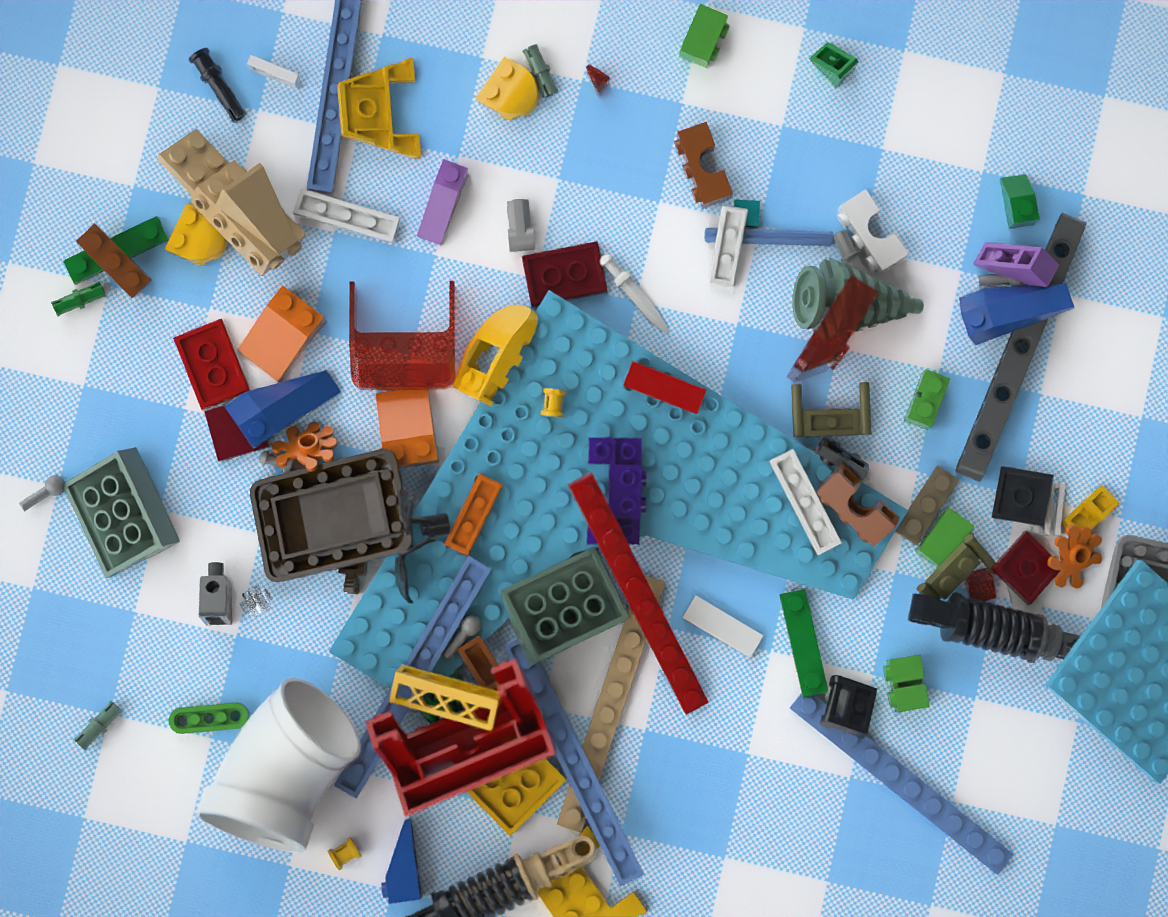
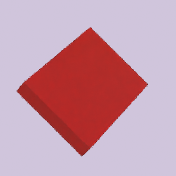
[173,318,250,411]

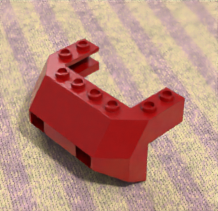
[366,659,557,817]

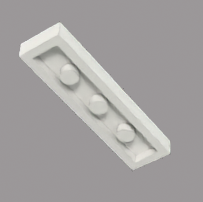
[292,188,400,244]
[769,449,841,555]

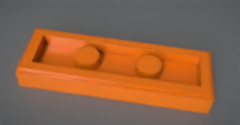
[444,473,503,556]

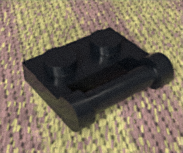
[820,675,878,739]

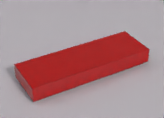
[623,361,706,415]

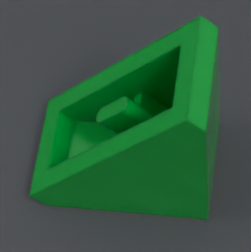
[809,41,859,88]

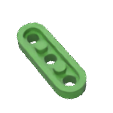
[168,702,249,734]

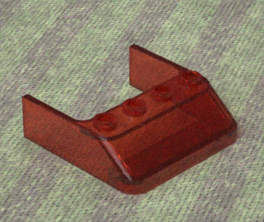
[786,275,879,382]
[349,280,456,390]

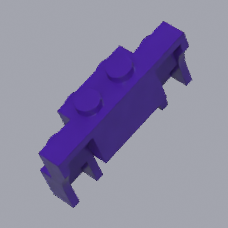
[586,437,647,545]

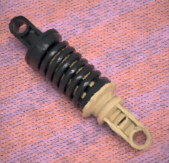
[406,836,597,917]

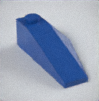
[959,283,1075,345]
[224,370,341,450]

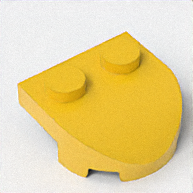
[475,56,540,121]
[164,203,228,266]

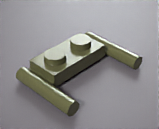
[791,382,872,437]
[917,534,996,600]

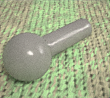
[978,274,1026,287]
[19,475,65,512]
[442,615,481,660]

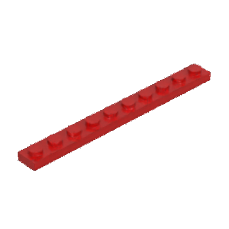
[567,472,709,715]

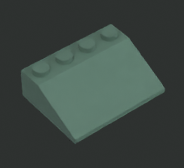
[64,447,181,579]
[500,547,629,667]

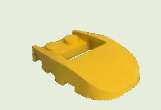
[452,305,538,406]

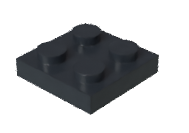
[992,466,1054,527]

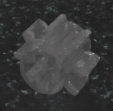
[239,585,274,618]

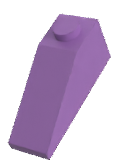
[417,159,469,246]
[973,242,1059,287]

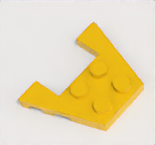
[337,58,421,159]
[538,826,647,917]

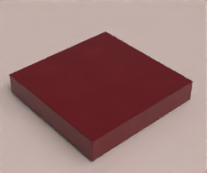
[204,405,270,462]
[991,531,1061,605]

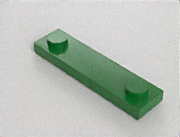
[63,216,169,285]
[779,589,829,698]

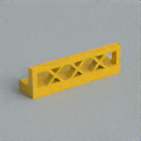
[389,664,502,731]

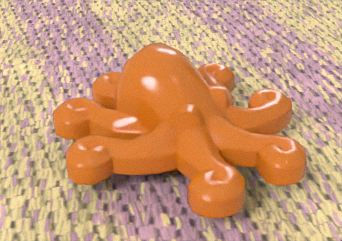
[272,422,337,472]
[1047,525,1102,589]

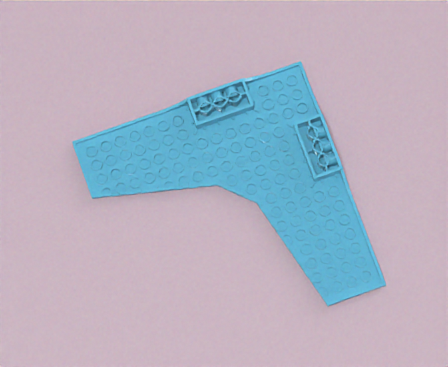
[329,290,908,702]

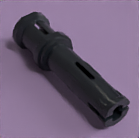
[188,47,247,123]

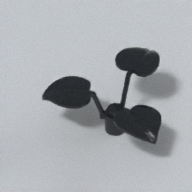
[395,489,450,604]

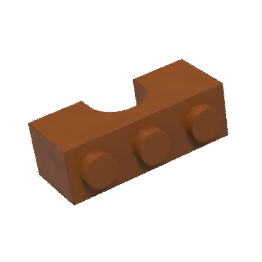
[674,121,733,209]
[75,223,152,298]
[816,463,900,547]

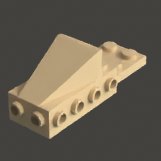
[157,129,306,276]

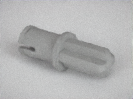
[833,230,868,273]

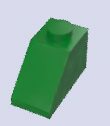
[1000,174,1040,229]

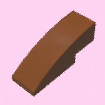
[457,635,499,691]

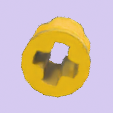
[540,388,567,418]
[327,837,362,871]

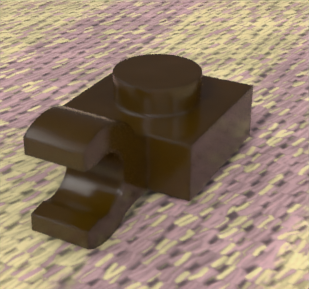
[338,562,368,595]

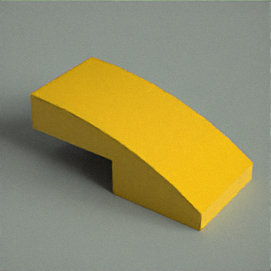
[1061,484,1120,536]

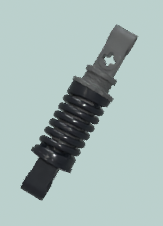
[907,592,1080,663]

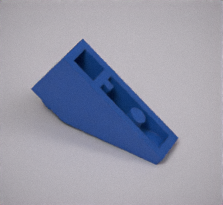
[381,818,422,904]

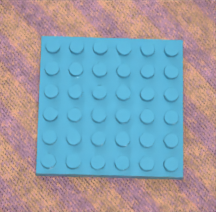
[1044,560,1168,784]

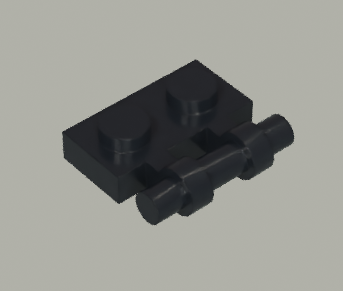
[817,437,869,481]

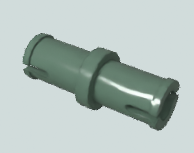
[522,44,559,98]
[73,700,123,751]

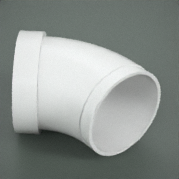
[195,678,361,853]

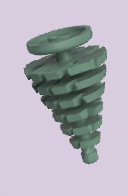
[792,257,924,341]

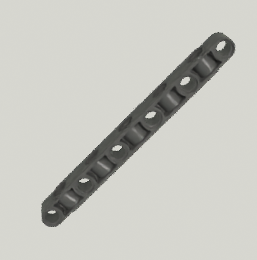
[955,213,1086,482]

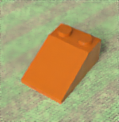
[237,285,327,382]
[375,385,439,469]

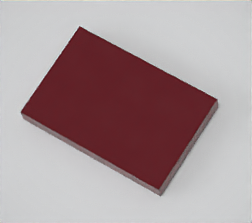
[521,241,608,308]

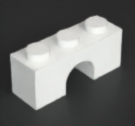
[837,189,909,275]

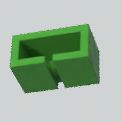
[679,4,730,68]
[903,369,951,430]
[915,508,975,568]
[883,655,930,712]

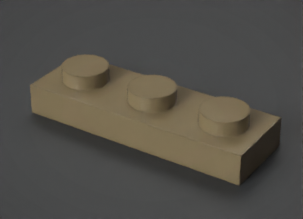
[895,465,959,546]

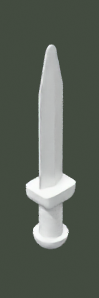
[600,254,669,333]

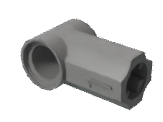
[507,199,535,252]

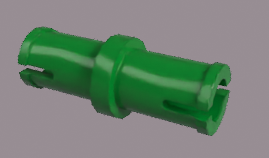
[51,281,106,317]

